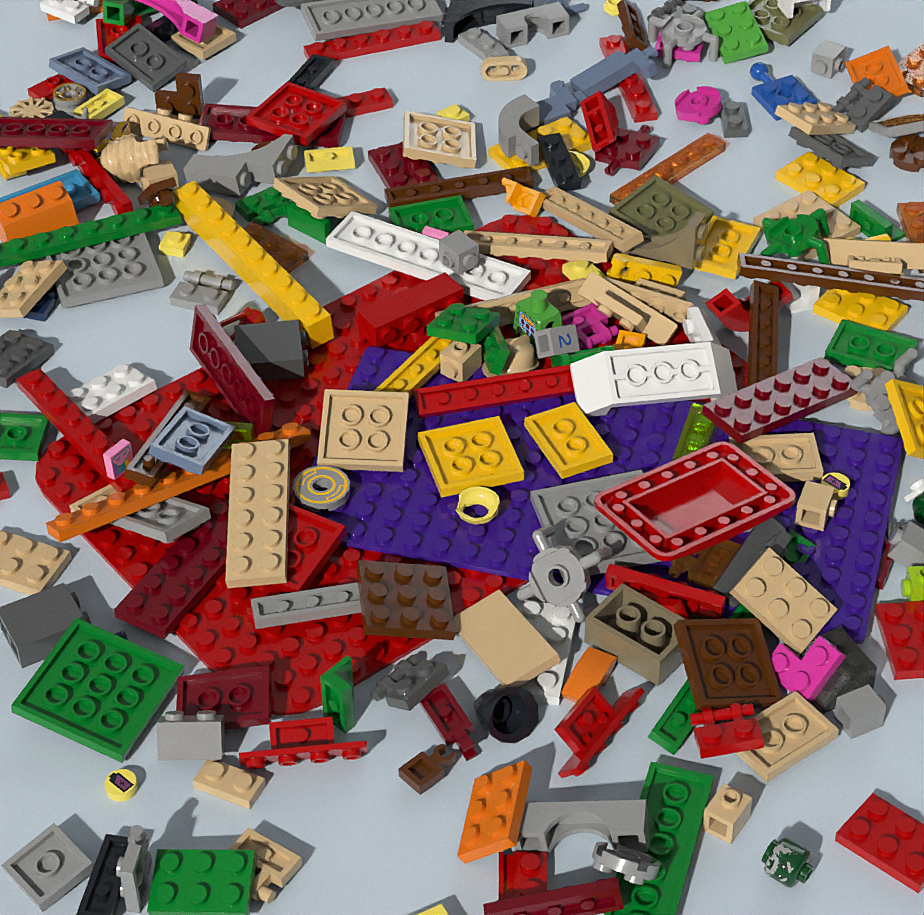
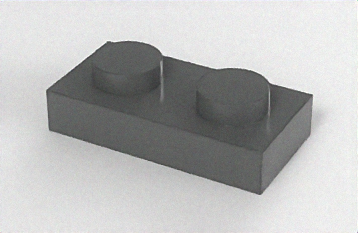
[719,101,748,138]

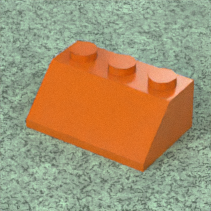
[0,181,79,243]

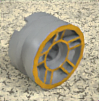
[53,83,87,113]

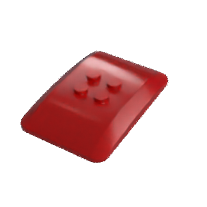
[594,442,796,561]

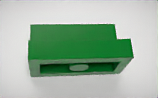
[849,199,906,242]
[320,656,354,734]

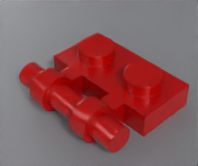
[689,702,764,759]

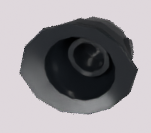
[474,686,539,743]

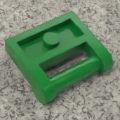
[550,345,614,368]

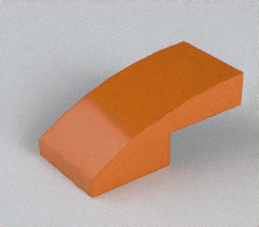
[561,647,617,703]

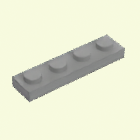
[251,582,361,629]

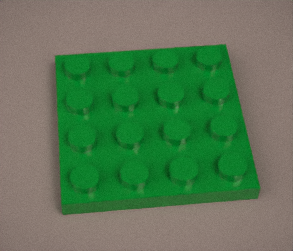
[11,617,184,763]

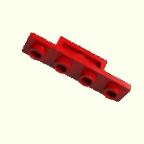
[554,686,645,778]
[239,717,367,769]

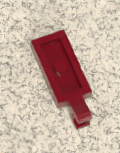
[419,683,478,761]

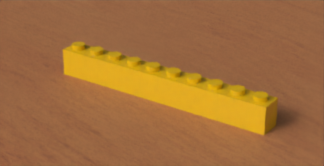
[173,180,334,349]

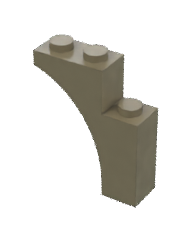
[608,211,708,270]

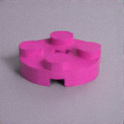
[675,86,723,125]

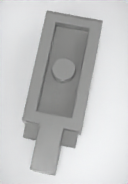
[458,27,509,60]

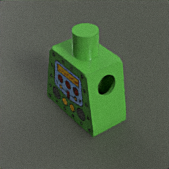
[513,290,562,359]

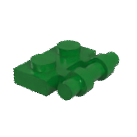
[235,186,296,227]

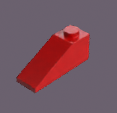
[580,90,619,153]

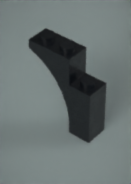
[441,0,534,43]

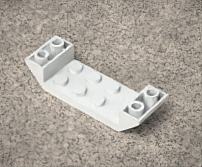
[570,342,738,417]

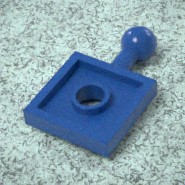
[750,62,817,121]

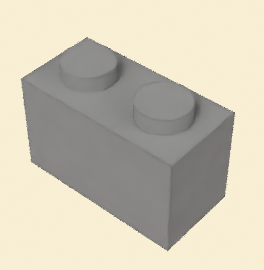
[157,710,225,761]

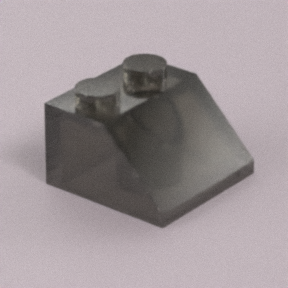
[799,627,877,715]

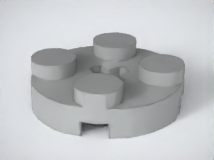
[592,842,661,885]

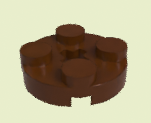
[889,133,924,172]

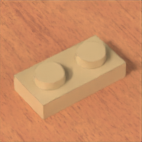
[193,760,266,809]

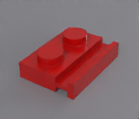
[498,852,547,900]

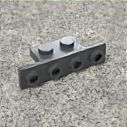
[713,517,792,608]

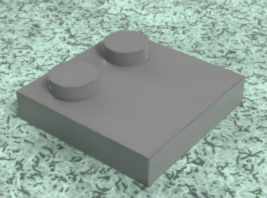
[1,823,94,912]

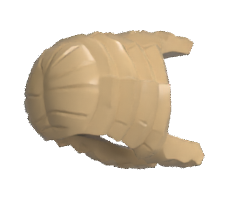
[100,133,169,183]

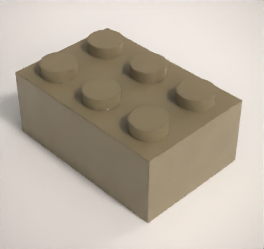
[584,583,686,686]

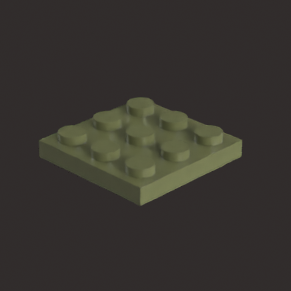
[747,0,823,46]
[609,175,714,236]

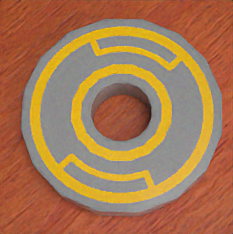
[293,465,350,512]

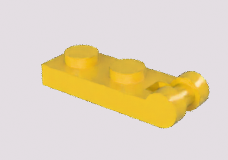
[605,253,683,289]

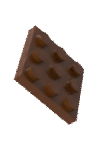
[356,560,456,640]
[673,618,782,711]

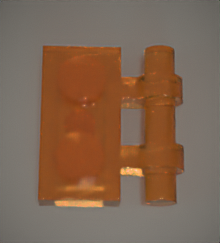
[668,540,741,590]

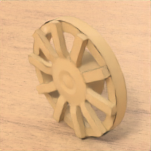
[10,97,55,118]

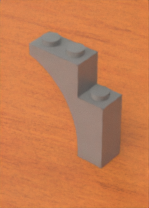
[183,134,298,196]

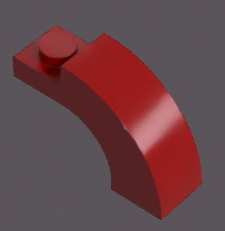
[705,281,794,332]

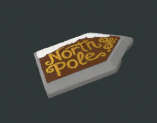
[868,114,924,138]

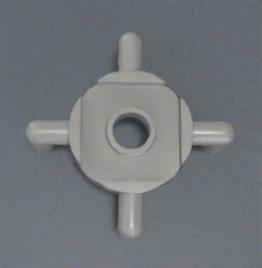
[648,9,719,69]
[850,348,919,436]
[517,524,613,623]

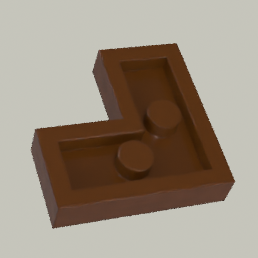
[155,72,204,119]

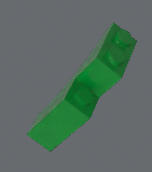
[103,0,198,26]

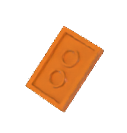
[845,45,909,99]
[457,760,533,864]

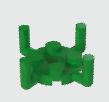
[761,208,831,265]

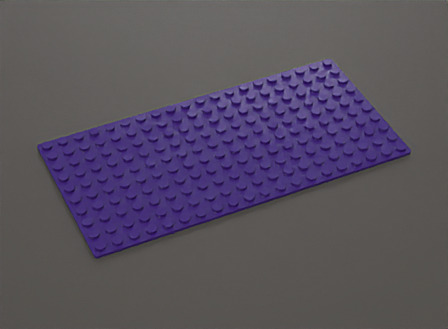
[294,346,903,644]

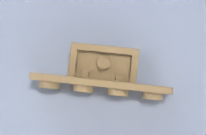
[123,107,211,151]
[823,238,924,274]
[578,272,678,346]
[602,276,694,323]

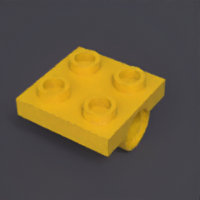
[0,146,56,180]

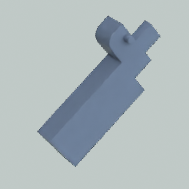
[570,46,658,98]
[525,80,587,133]

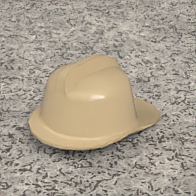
[482,335,539,378]

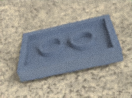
[49,47,132,95]
[148,406,235,475]

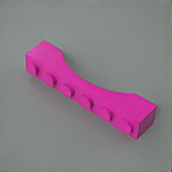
[135,0,218,43]

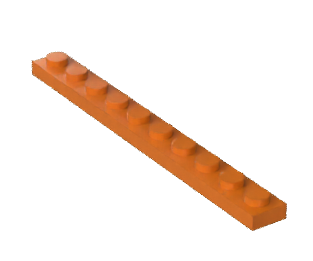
[46,423,312,542]

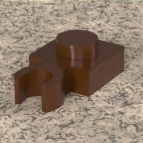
[398,744,455,795]

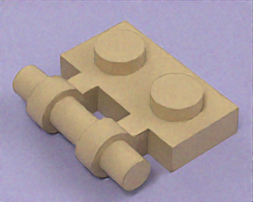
[228,828,302,904]

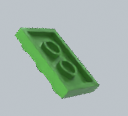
[703,1,768,64]

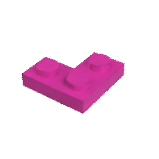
[770,636,846,704]

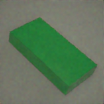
[287,202,331,245]

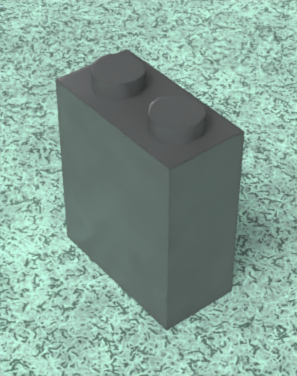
[234,320,309,381]
[0,583,91,668]

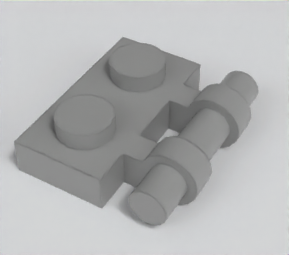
[169,270,235,315]
[116,825,152,913]

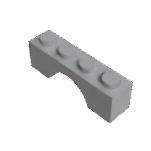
[514,799,650,854]

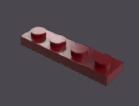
[483,877,624,915]

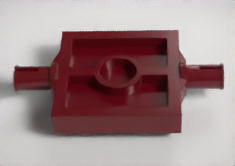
[595,125,660,176]

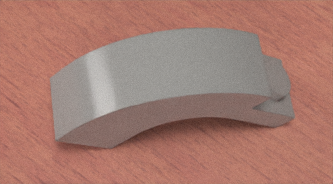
[498,94,540,166]

